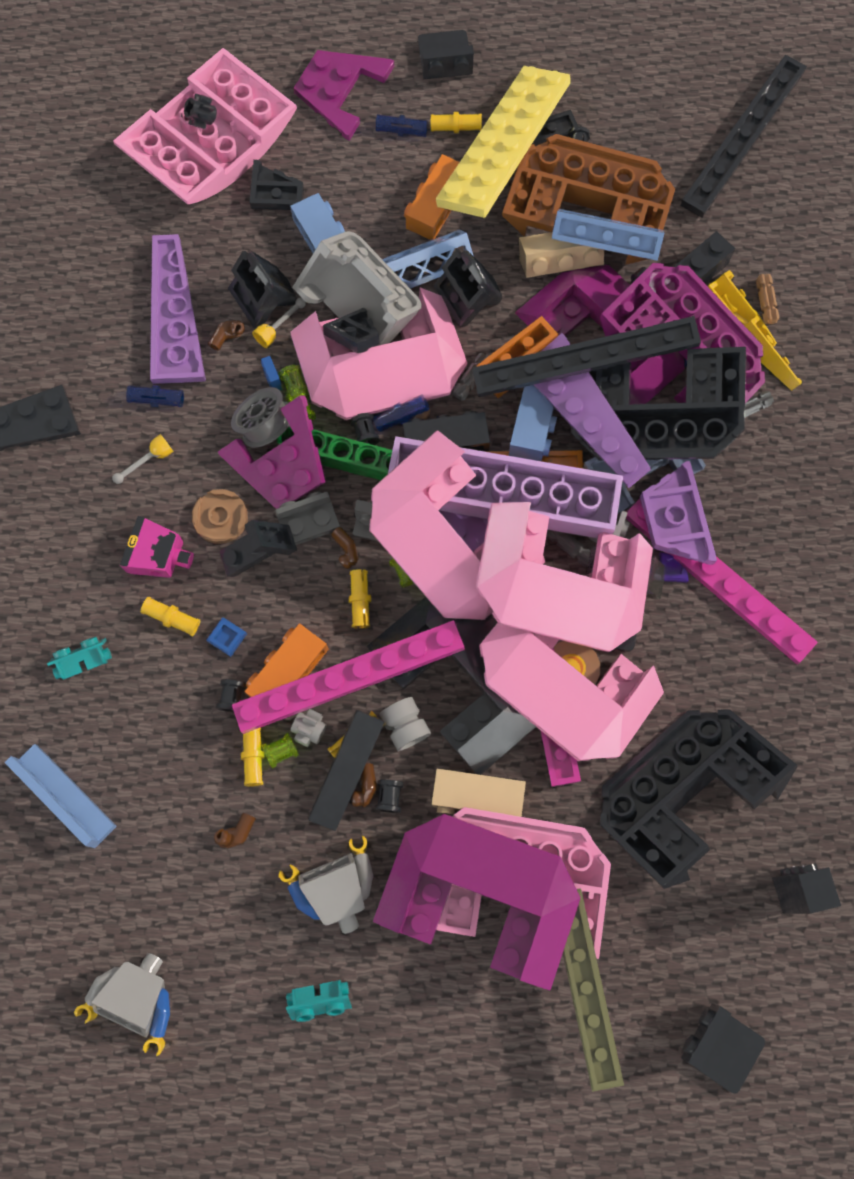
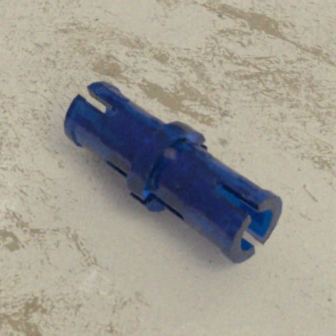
[376,114,428,137]
[126,385,184,407]
[373,394,429,433]

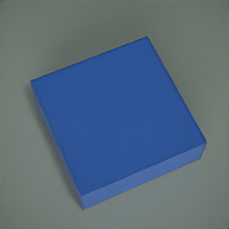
[261,356,283,391]
[206,617,247,657]

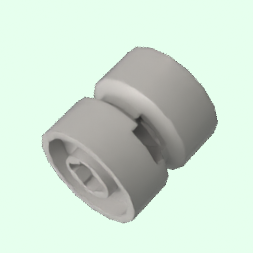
[379,697,431,751]

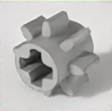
[290,709,327,747]

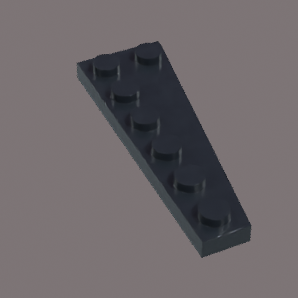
[0,385,81,451]

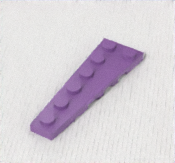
[150,234,206,384]
[534,333,651,488]

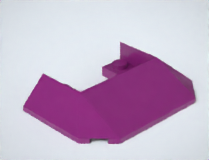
[600,263,765,403]
[515,265,685,405]
[373,814,581,991]

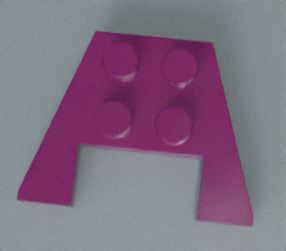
[294,50,394,141]
[218,395,325,509]

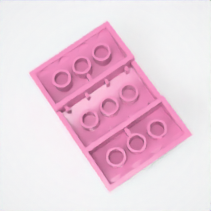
[113,48,297,204]

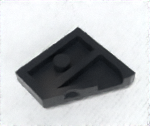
[250,159,304,210]
[323,308,380,353]

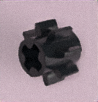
[184,94,217,129]

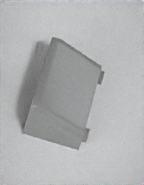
[292,231,422,347]

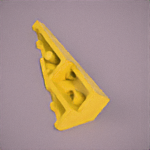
[708,270,802,391]

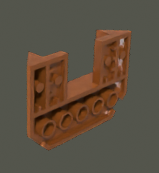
[502,134,675,265]

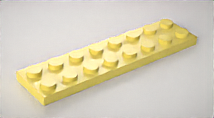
[436,66,570,218]

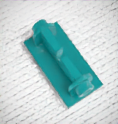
[47,636,112,680]
[286,980,352,1022]

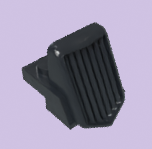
[434,249,502,327]
[228,251,296,328]

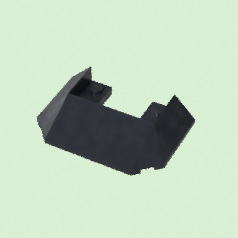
[571,346,746,461]
[367,597,536,775]
[600,709,797,889]

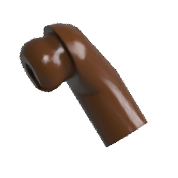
[208,320,245,351]
[331,527,359,569]
[351,763,377,808]
[214,813,256,849]

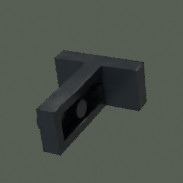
[219,520,297,577]

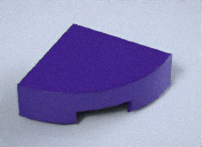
[659,552,689,582]

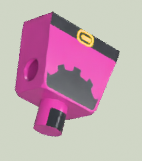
[120,516,194,578]

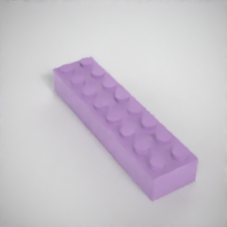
[388,436,623,538]

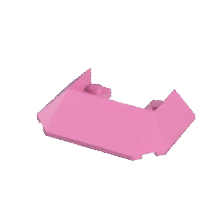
[290,287,468,420]
[369,431,545,620]
[476,502,653,652]
[479,623,664,761]
[437,807,611,959]

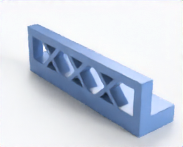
[552,209,664,261]
[382,230,473,288]
[4,744,117,848]

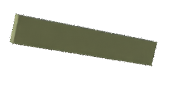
[563,888,624,1092]

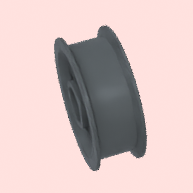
[231,387,289,448]

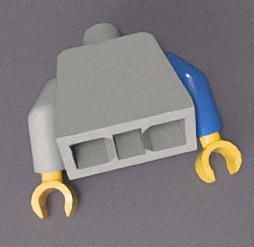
[279,836,373,934]
[74,953,170,1056]

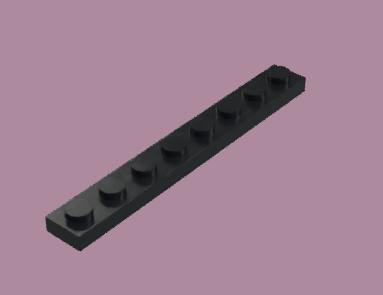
[680,54,807,218]
[472,316,701,397]

